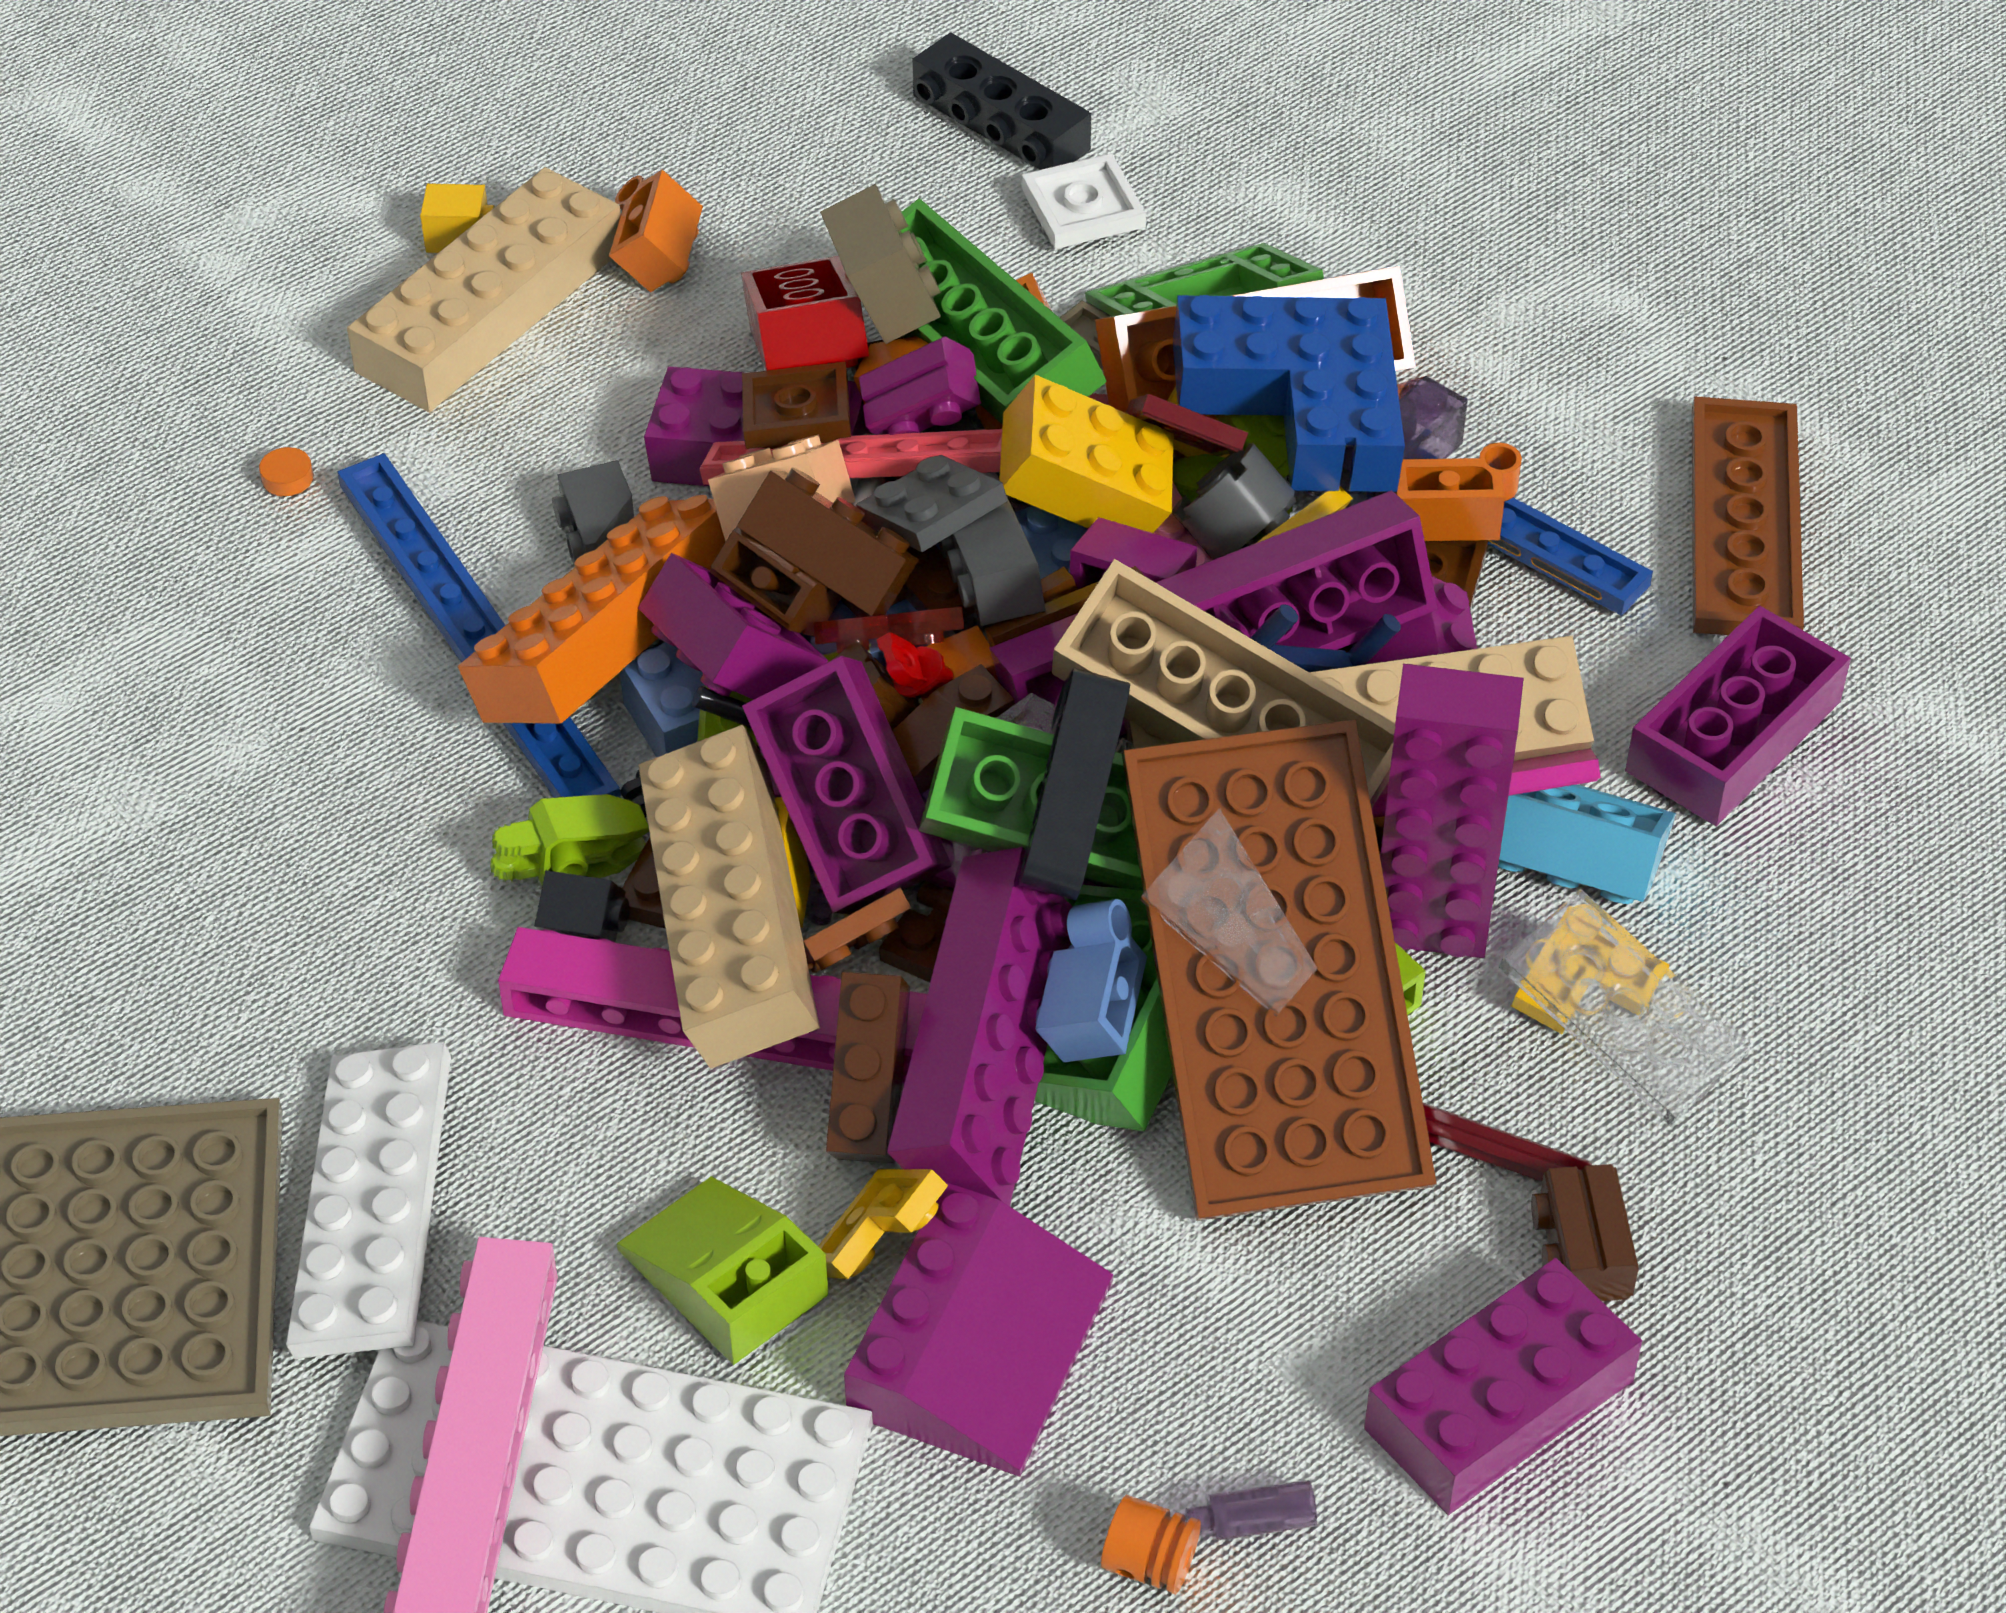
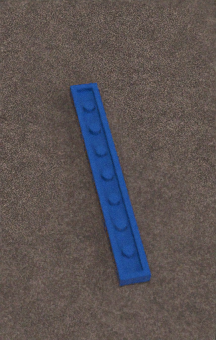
[1343,440,1653,616]

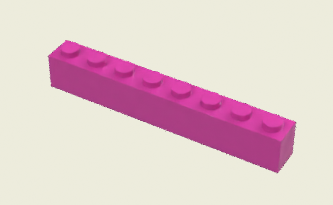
[498,927,927,1083]

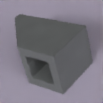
[552,460,634,563]

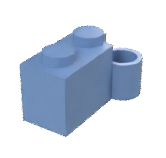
[1035,899,1147,1062]

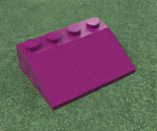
[844,1181,1114,1477]

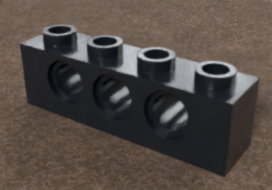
[912,32,1091,170]

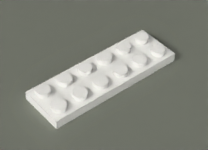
[286,1041,451,1359]

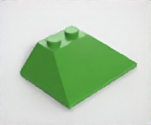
[1085,243,1324,316]

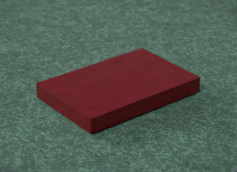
[1126,394,1248,456]

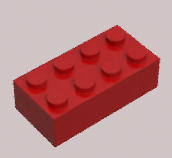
[741,256,869,371]

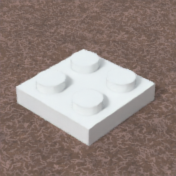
[1022,153,1146,249]

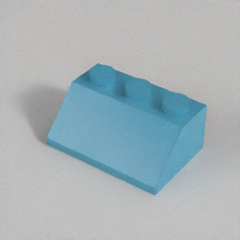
[1498,785,1676,904]

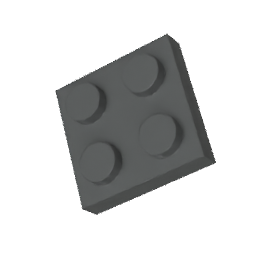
[856,455,1008,552]

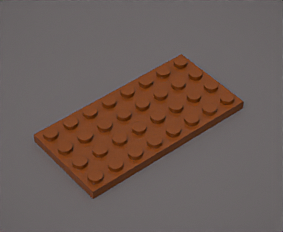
[1122,719,1437,1221]

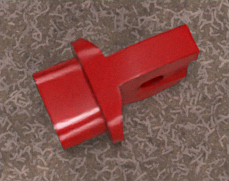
[876,632,954,698]

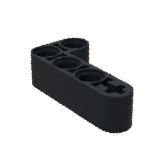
[1018,668,1130,900]

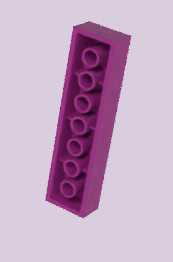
[989,490,1438,736]

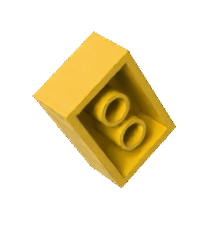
[999,374,1174,533]

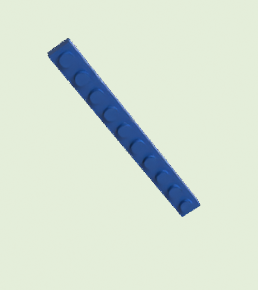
[337,453,621,798]

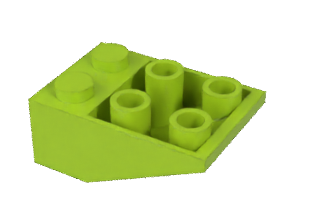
[617,1176,828,1365]

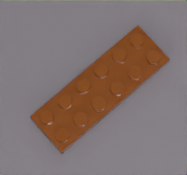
[1692,396,1804,635]

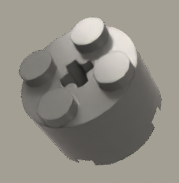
[1172,442,1297,560]

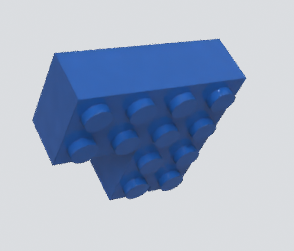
[1173,295,1405,492]

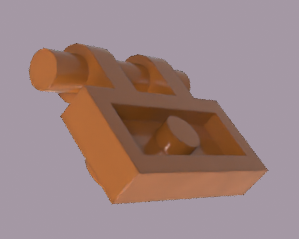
[803,888,911,973]

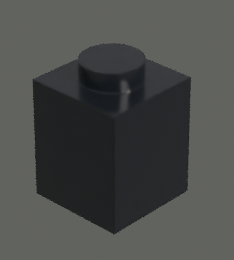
[534,870,629,942]

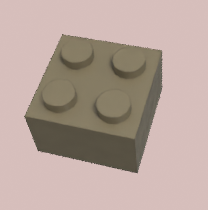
[820,184,941,344]

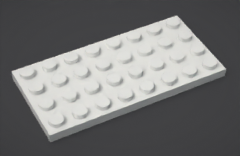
[309,1320,873,1613]

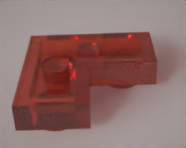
[813,607,964,653]

